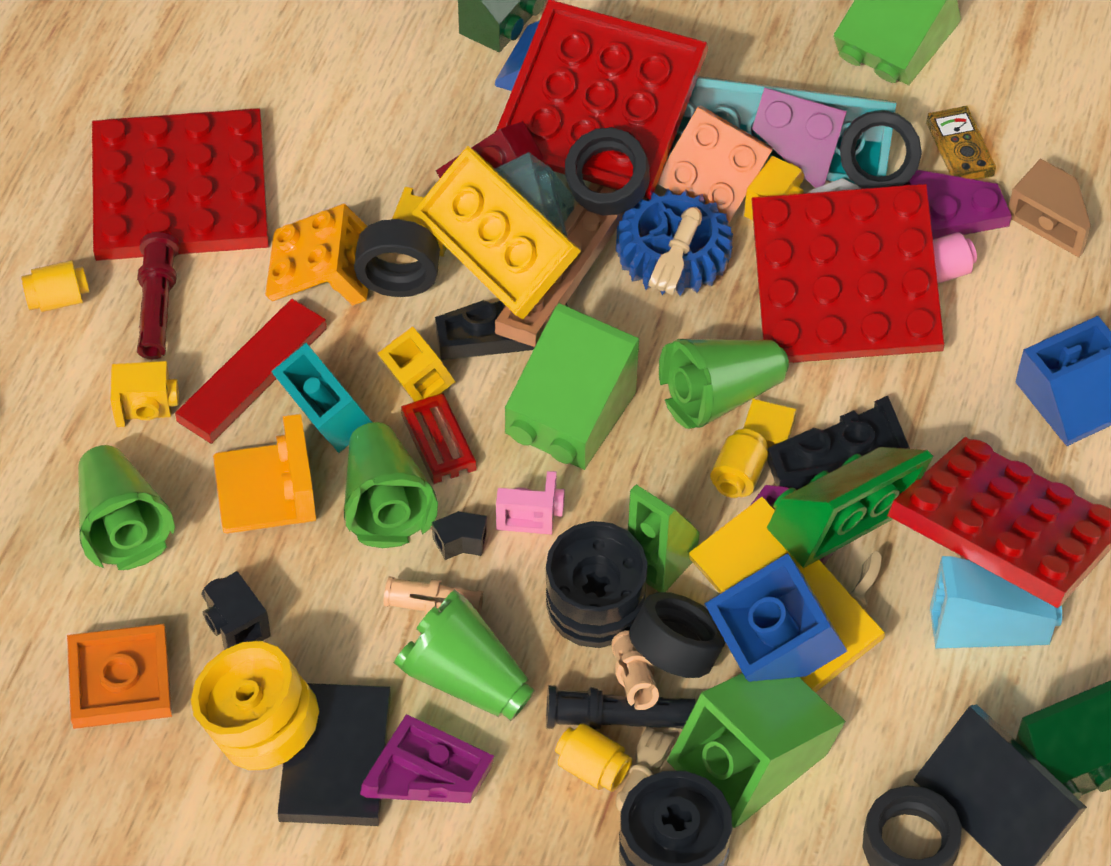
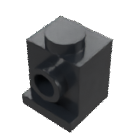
[201,571,271,650]

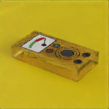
[926,106,996,180]

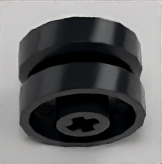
[619,771,732,866]

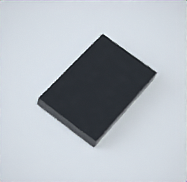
[277,683,391,826]
[913,704,1087,866]

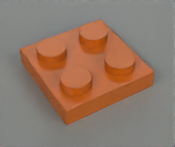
[67,624,172,729]

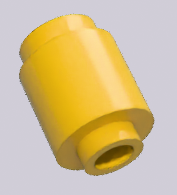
[21,260,89,312]
[710,429,768,498]
[555,723,633,792]

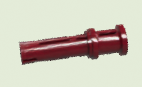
[137,232,179,360]

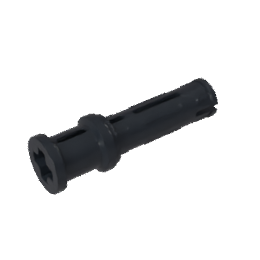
[546,685,696,730]

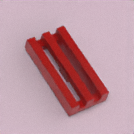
[401,393,476,485]

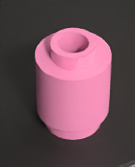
[933,232,977,284]

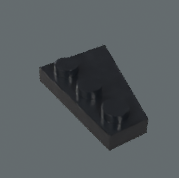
[435,300,568,360]
[767,396,910,490]

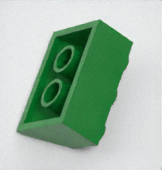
[767,447,934,568]

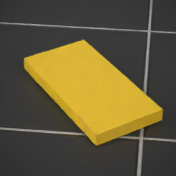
[412,146,581,319]
[688,497,885,693]

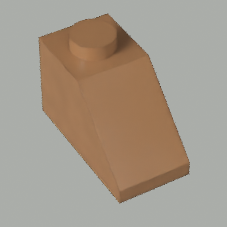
[1008,158,1091,258]

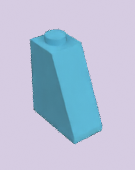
[930,556,1062,649]

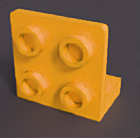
[265,203,368,306]
[213,414,316,534]

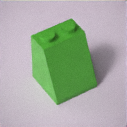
[833,0,961,85]
[505,303,639,470]
[667,673,846,828]

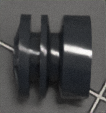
[546,521,648,648]

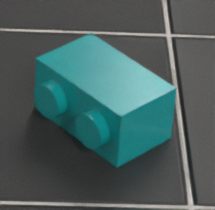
[271,343,372,453]

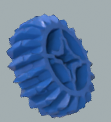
[616,188,733,296]

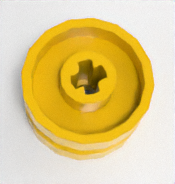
[190,641,319,770]

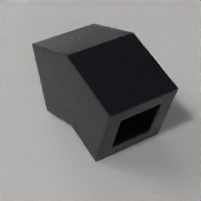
[432,511,487,560]

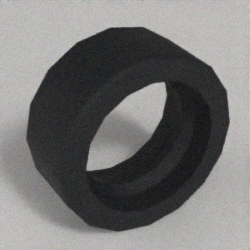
[840,110,922,189]
[565,127,650,216]
[354,219,440,297]
[629,592,726,678]
[862,785,962,866]

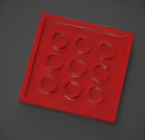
[495,0,708,199]
[92,108,269,261]
[751,184,944,363]
[887,437,1111,608]

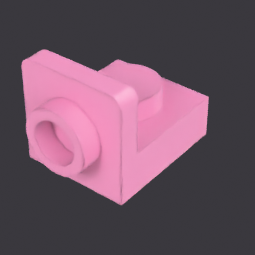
[496,471,565,535]

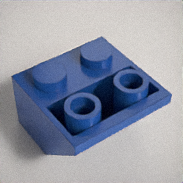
[1015,316,1111,446]

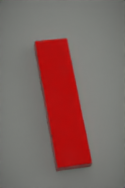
[175,299,327,444]

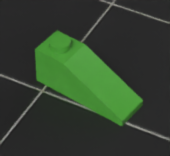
[628,484,700,592]

